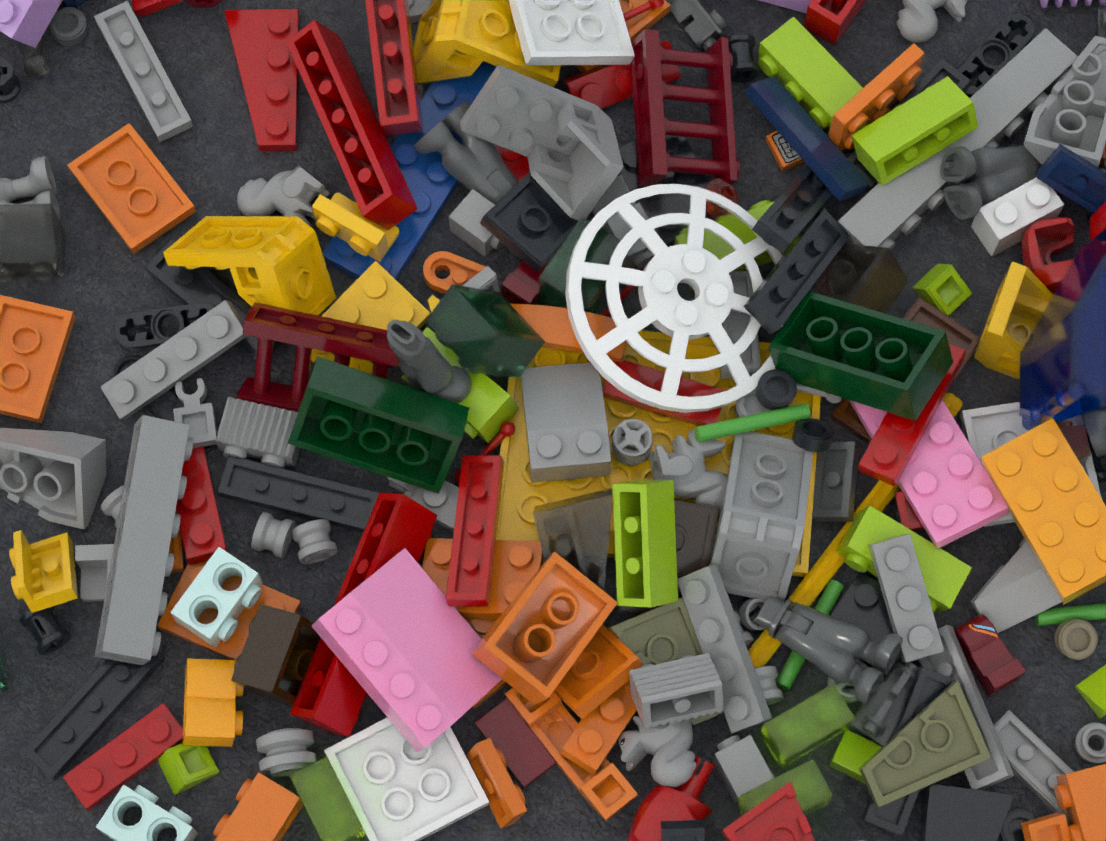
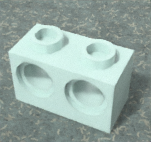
[170,547,263,648]
[96,785,198,841]

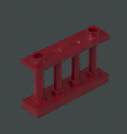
[631,29,740,193]
[236,302,399,412]

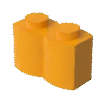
[183,658,243,747]

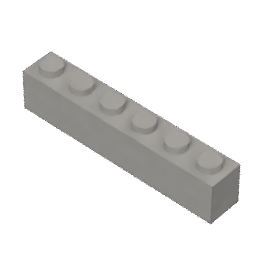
[94,415,193,665]

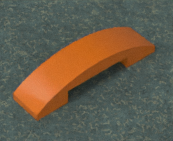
[474,304,627,362]
[505,688,638,821]

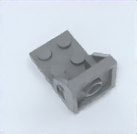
[460,65,624,222]
[709,431,813,602]

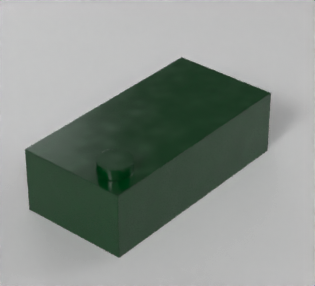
[768,291,953,421]
[288,356,469,494]

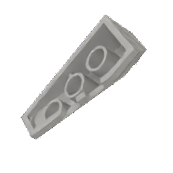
[1024,36,1106,167]
[0,428,107,530]
[971,538,1062,633]

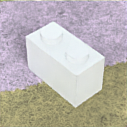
[971,177,1064,257]

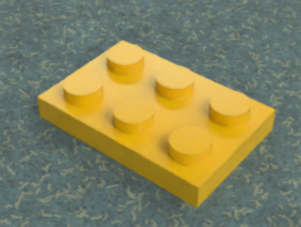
[311,261,432,375]

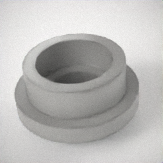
[1075,723,1106,764]

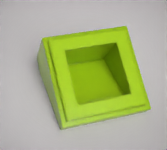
[913,264,972,316]
[1075,664,1106,719]
[829,729,882,784]
[158,743,219,795]

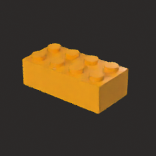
[981,418,1106,605]

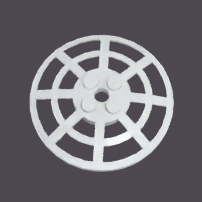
[565,184,792,413]

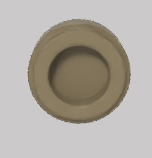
[1054,618,1098,660]

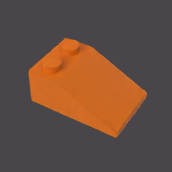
[471,552,618,705]

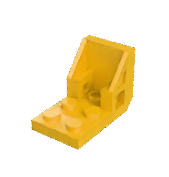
[413,0,561,87]
[163,216,336,316]
[974,262,1106,407]

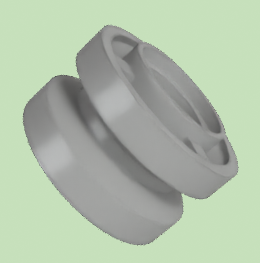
[256,728,317,777]

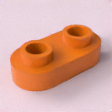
[423,251,494,305]

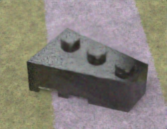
[533,488,613,591]

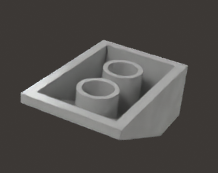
[520,362,611,483]

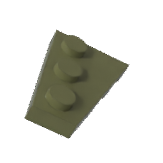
[608,597,724,725]
[859,681,991,807]

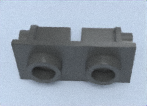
[666,0,728,51]
[850,662,918,746]

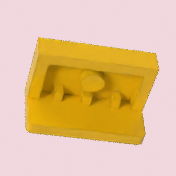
[312,193,400,262]
[9,530,78,613]

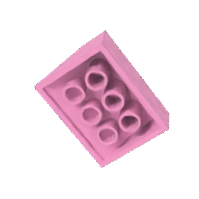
[312,548,502,752]

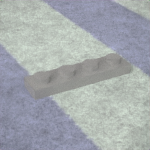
[94,1,193,143]
[101,300,248,420]
[677,564,772,733]
[919,625,1014,791]

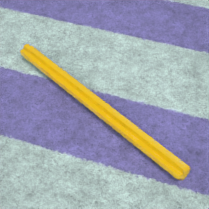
[748,393,963,668]

